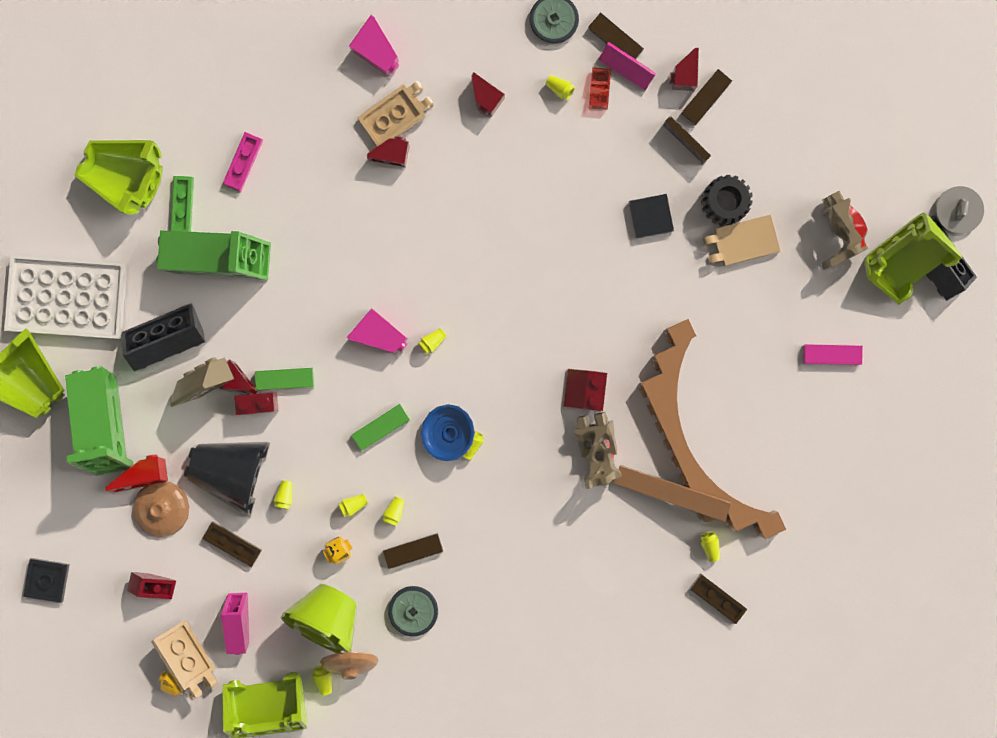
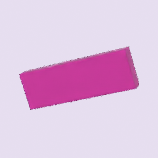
[598,42,657,91]
[222,132,263,192]
[803,344,863,365]

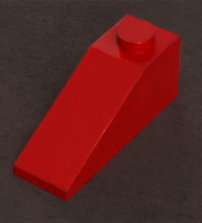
[105,455,168,493]

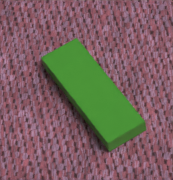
[171,176,194,232]
[255,368,314,390]
[351,404,410,451]

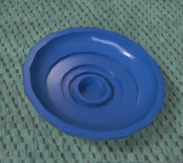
[421,404,475,461]

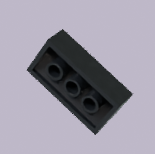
[926,215,977,301]
[121,303,205,372]

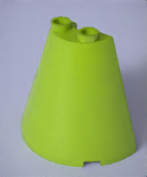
[74,140,163,214]
[0,328,65,418]

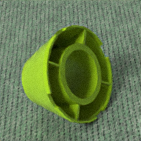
[280,584,357,653]

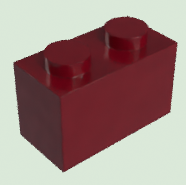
[234,392,279,415]

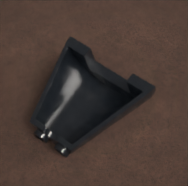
[184,442,270,517]

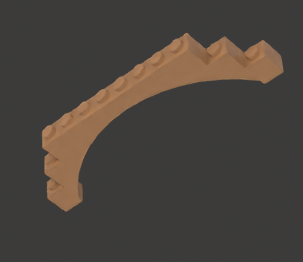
[639,319,786,539]

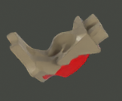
[821,190,868,270]
[574,412,622,489]

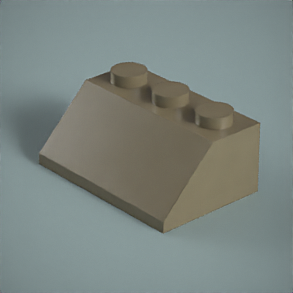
[170,357,234,407]

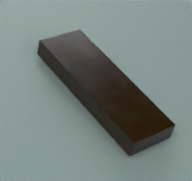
[588,12,644,59]
[681,69,733,126]
[663,116,711,164]
[202,521,262,567]
[383,533,444,569]
[689,573,747,624]

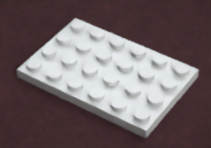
[4,254,127,339]

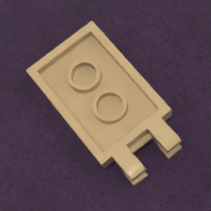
[357,81,434,146]
[703,214,780,266]
[151,620,218,700]

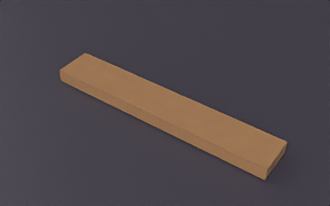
[614,465,731,522]

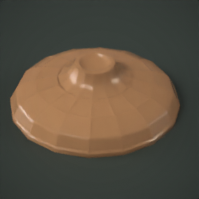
[133,482,190,537]
[320,652,378,680]

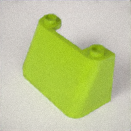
[865,213,962,305]
[223,672,307,738]

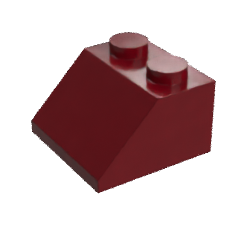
[563,369,608,411]

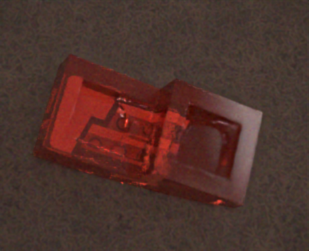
[589,67,611,110]

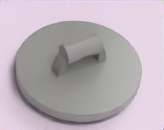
[935,186,984,234]

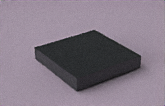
[629,194,674,239]
[23,558,70,603]

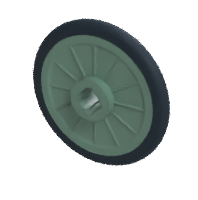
[529,0,579,44]
[388,586,438,636]

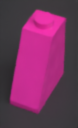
[349,15,399,76]
[347,308,408,353]
[221,592,249,655]

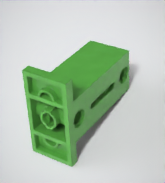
[156,230,271,280]
[65,366,134,476]

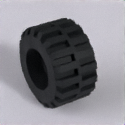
[701,175,753,226]

